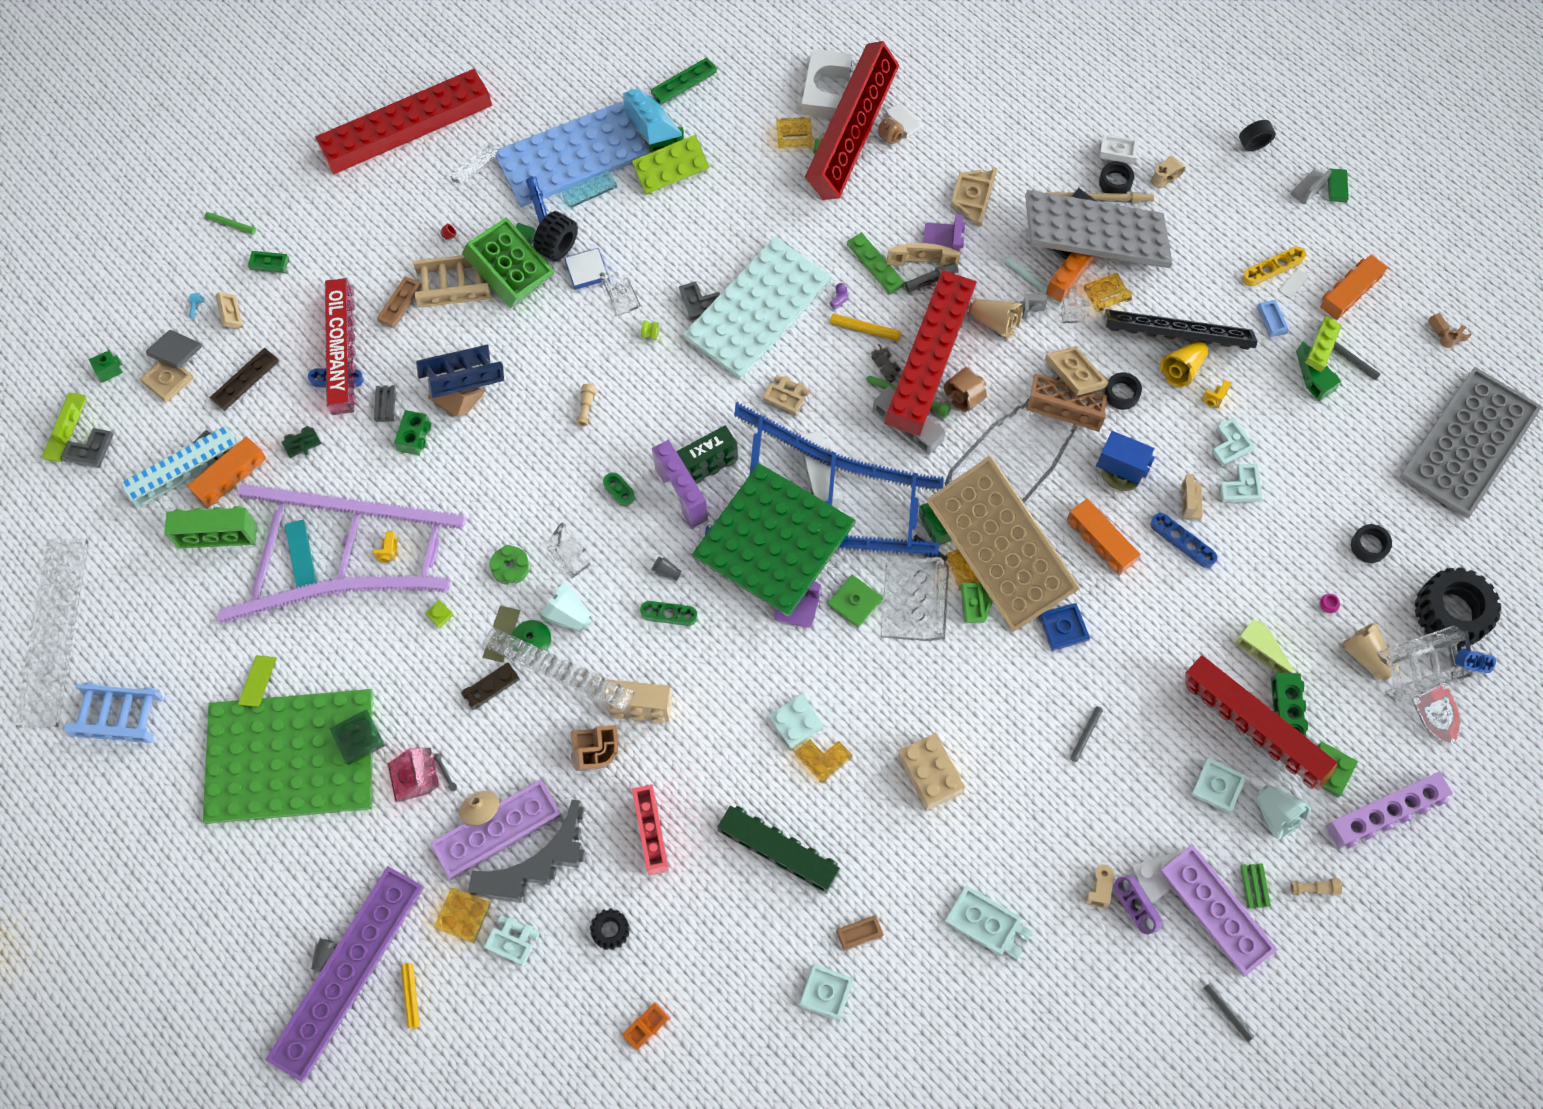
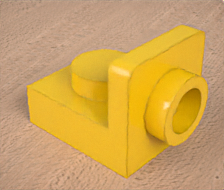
[1201,380,1231,409]
[372,531,398,563]

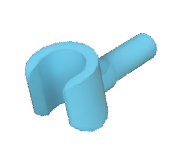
[189,293,203,318]

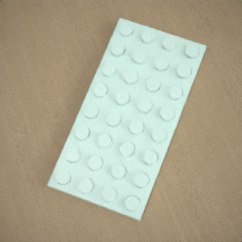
[683,236,832,380]

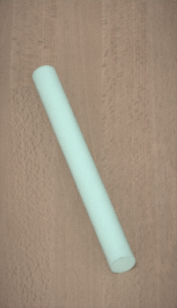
[1004,257,1064,305]

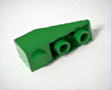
[1296,341,1342,401]

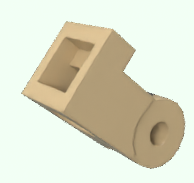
[1085,864,1114,909]

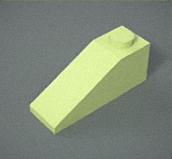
[1235,619,1294,673]

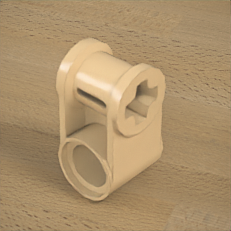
[1151,155,1186,188]

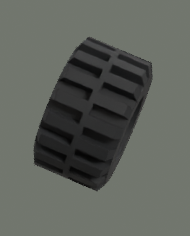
[533,211,578,262]

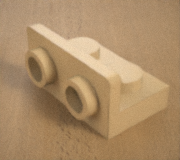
[1181,474,1203,520]

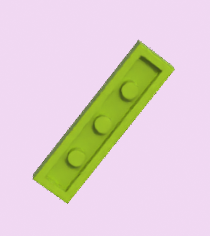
[1305,316,1342,372]

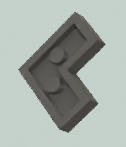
[679,281,720,320]
[61,428,114,468]

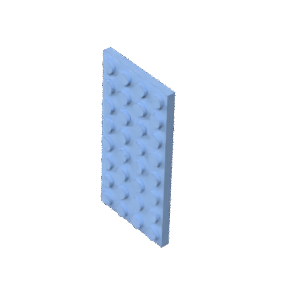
[493,102,649,207]

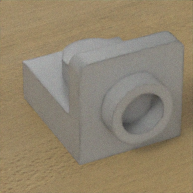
[1020,294,1047,319]

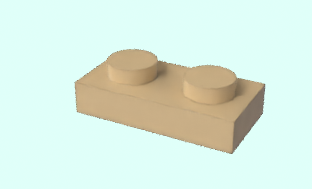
[215,292,242,329]

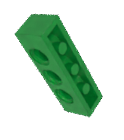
[1271,673,1308,737]

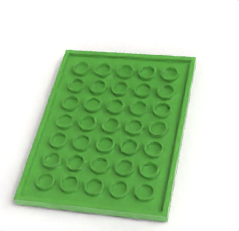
[203,689,373,824]

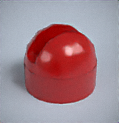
[440,223,457,240]

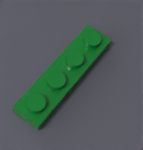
[651,57,717,105]

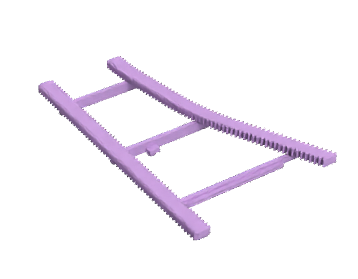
[217,483,466,625]

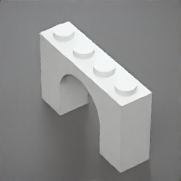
[799,49,853,119]

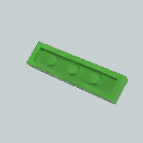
[847,232,905,295]

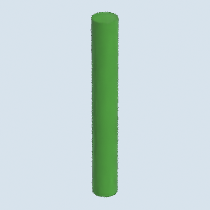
[205,212,256,235]

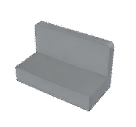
[1290,169,1332,205]

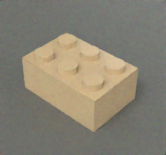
[605,679,673,723]
[898,733,965,811]

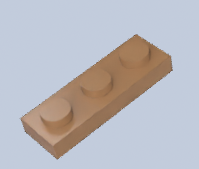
[377,276,422,329]

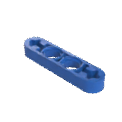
[1150,513,1217,568]

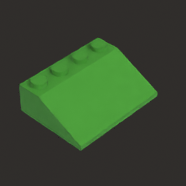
[462,217,555,309]

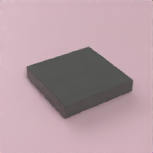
[146,329,201,370]

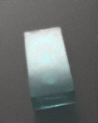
[562,171,617,208]

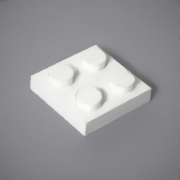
[1099,134,1138,164]

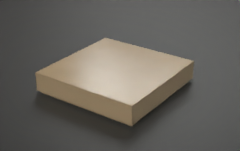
[140,361,194,403]

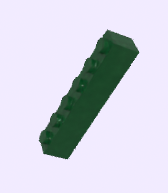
[717,805,840,894]

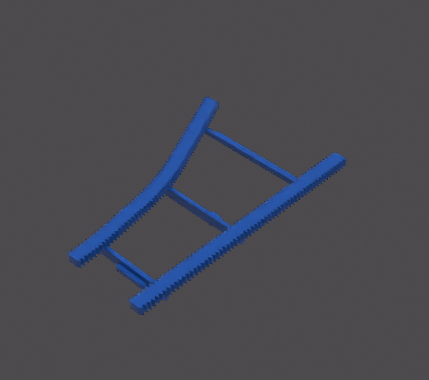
[705,402,944,557]

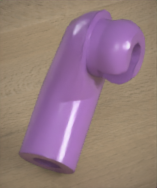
[829,283,848,310]

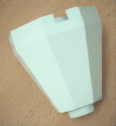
[540,583,591,632]
[1256,786,1312,839]

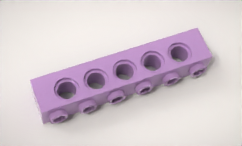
[1325,771,1453,849]

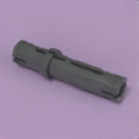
[904,262,959,293]

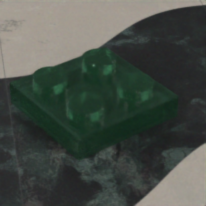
[329,709,386,765]

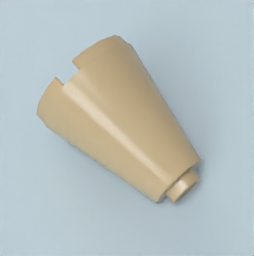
[969,299,1023,339]
[1340,623,1395,681]

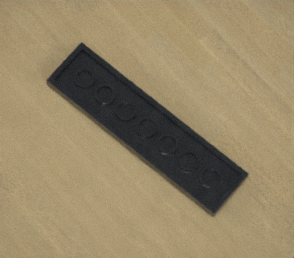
[1104,309,1258,350]

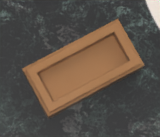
[836,915,884,951]

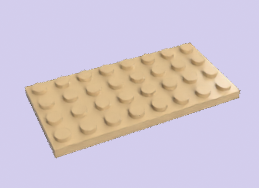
[926,455,1081,632]

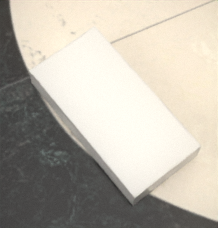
[886,103,921,137]

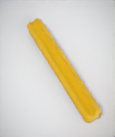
[830,313,901,341]

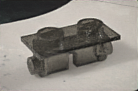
[871,344,902,383]

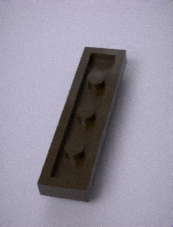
[209,347,279,411]

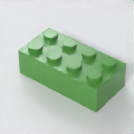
[164,506,257,549]

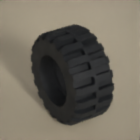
[1414,567,1501,647]

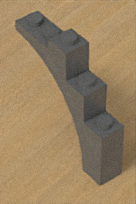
[468,799,585,903]

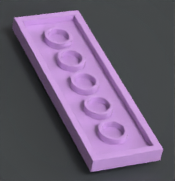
[430,779,562,881]
[1159,844,1278,977]

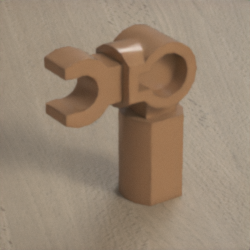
[1428,313,1472,348]

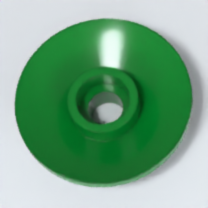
[511,620,551,658]

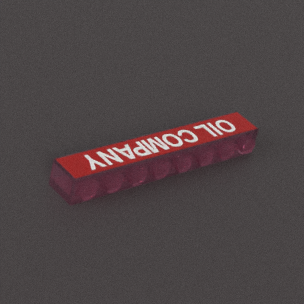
[325,278,357,415]

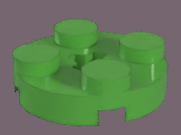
[489,545,529,585]

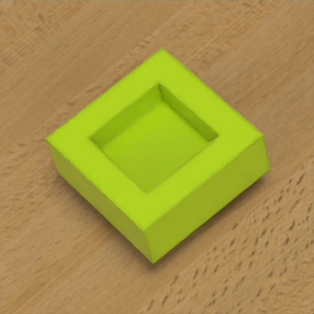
[425,600,454,629]

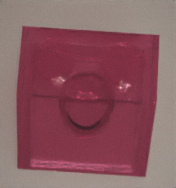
[388,748,439,802]

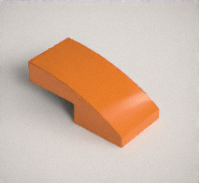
[622,1002,671,1051]

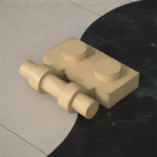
[763,375,810,416]

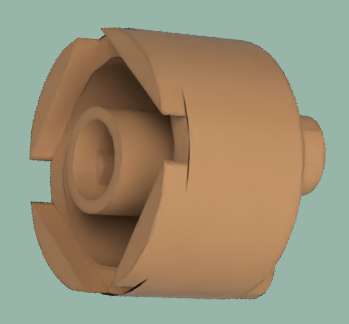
[944,367,987,412]

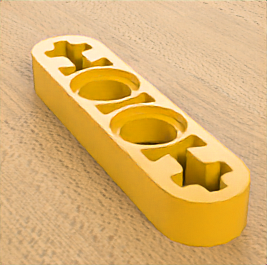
[1242,246,1306,286]

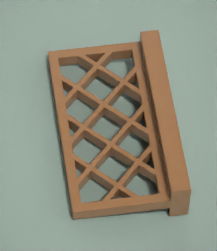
[1026,374,1107,432]

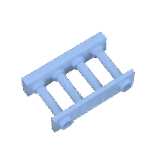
[64,682,163,743]

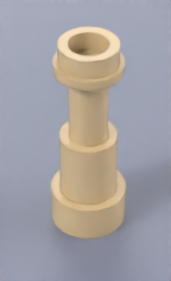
[576,384,597,426]
[1290,878,1342,896]

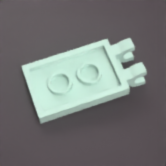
[945,885,1033,960]

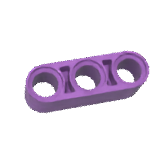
[1114,875,1162,935]

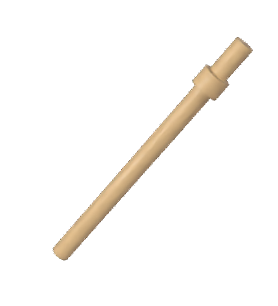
[1046,192,1154,203]

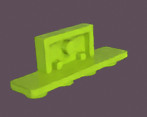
[42,392,87,462]

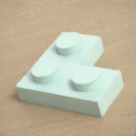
[1212,418,1256,467]
[1220,464,1263,502]

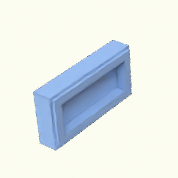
[1257,299,1289,337]

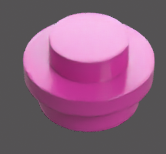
[1319,594,1340,613]

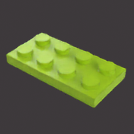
[631,134,710,195]

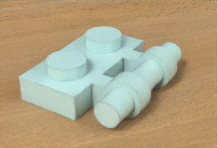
[484,915,540,966]

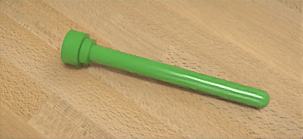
[866,375,951,419]

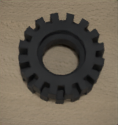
[590,908,630,950]

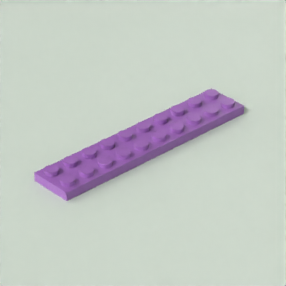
[265,866,425,1083]

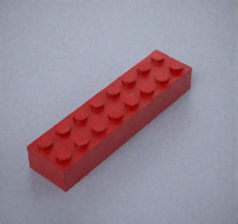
[1185,655,1338,791]

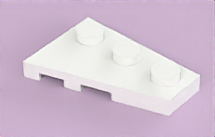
[1131,849,1185,904]

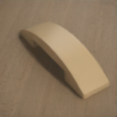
[886,243,961,267]

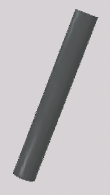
[1333,341,1381,380]
[1070,706,1103,762]
[1203,983,1254,1042]

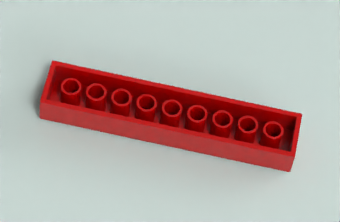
[805,41,900,200]
[315,68,492,174]
[884,270,977,436]

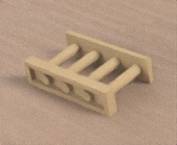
[413,255,491,308]

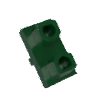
[281,426,322,458]

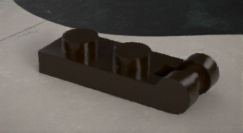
[461,662,520,710]

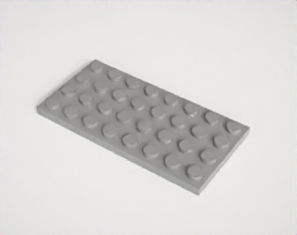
[1025,190,1173,268]
[1399,367,1542,519]

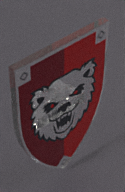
[1411,681,1460,745]

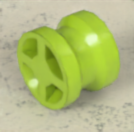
[641,320,659,340]

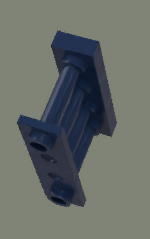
[416,344,504,398]

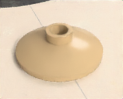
[459,791,500,826]

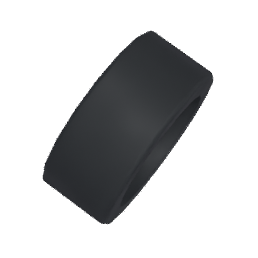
[1239,119,1276,151]
[1099,161,1135,194]
[1104,372,1142,410]
[1351,524,1392,563]

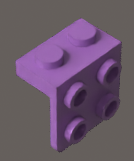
[923,214,966,252]
[774,581,821,628]

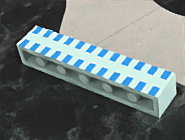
[121,426,237,508]

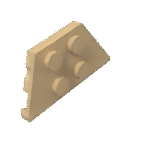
[951,167,998,227]

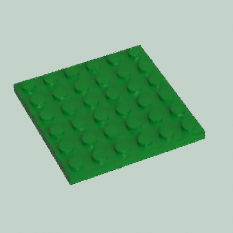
[691,463,856,617]

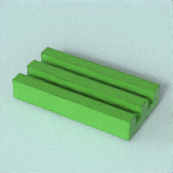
[1240,863,1271,908]

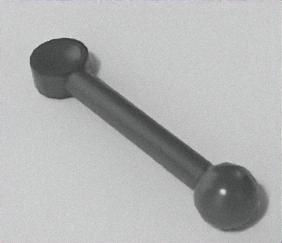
[433,753,457,791]

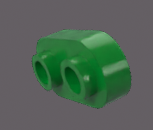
[603,472,635,506]

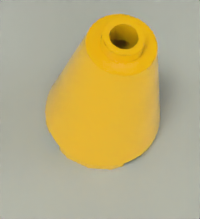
[1160,341,1209,388]

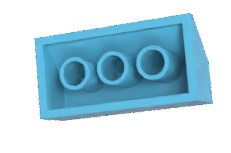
[623,89,682,145]

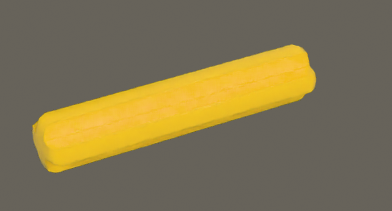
[401,963,420,1029]

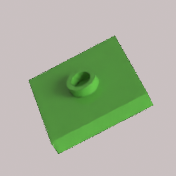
[828,574,883,628]

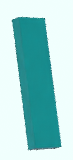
[284,519,317,588]

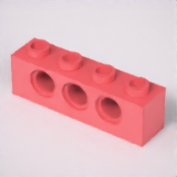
[632,784,669,876]

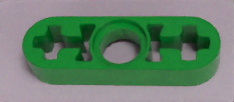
[640,601,698,626]

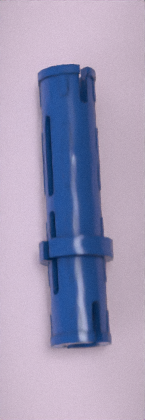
[526,176,548,224]

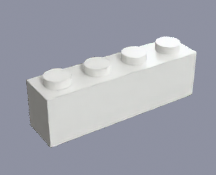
[799,431,841,507]

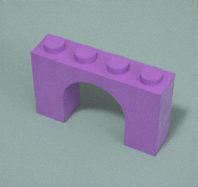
[652,439,708,529]

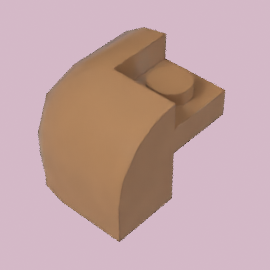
[571,725,619,771]

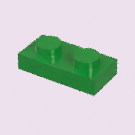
[248,251,289,273]

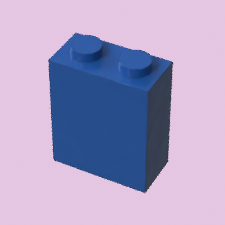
[1096,431,1155,484]

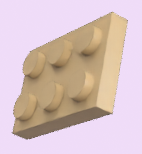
[1045,346,1108,396]

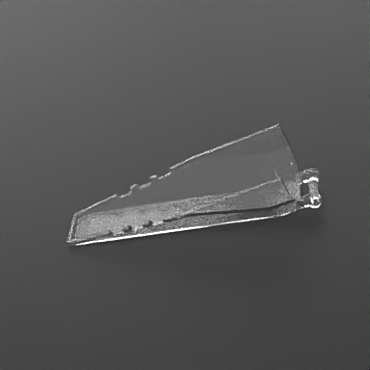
[944,377,1097,506]

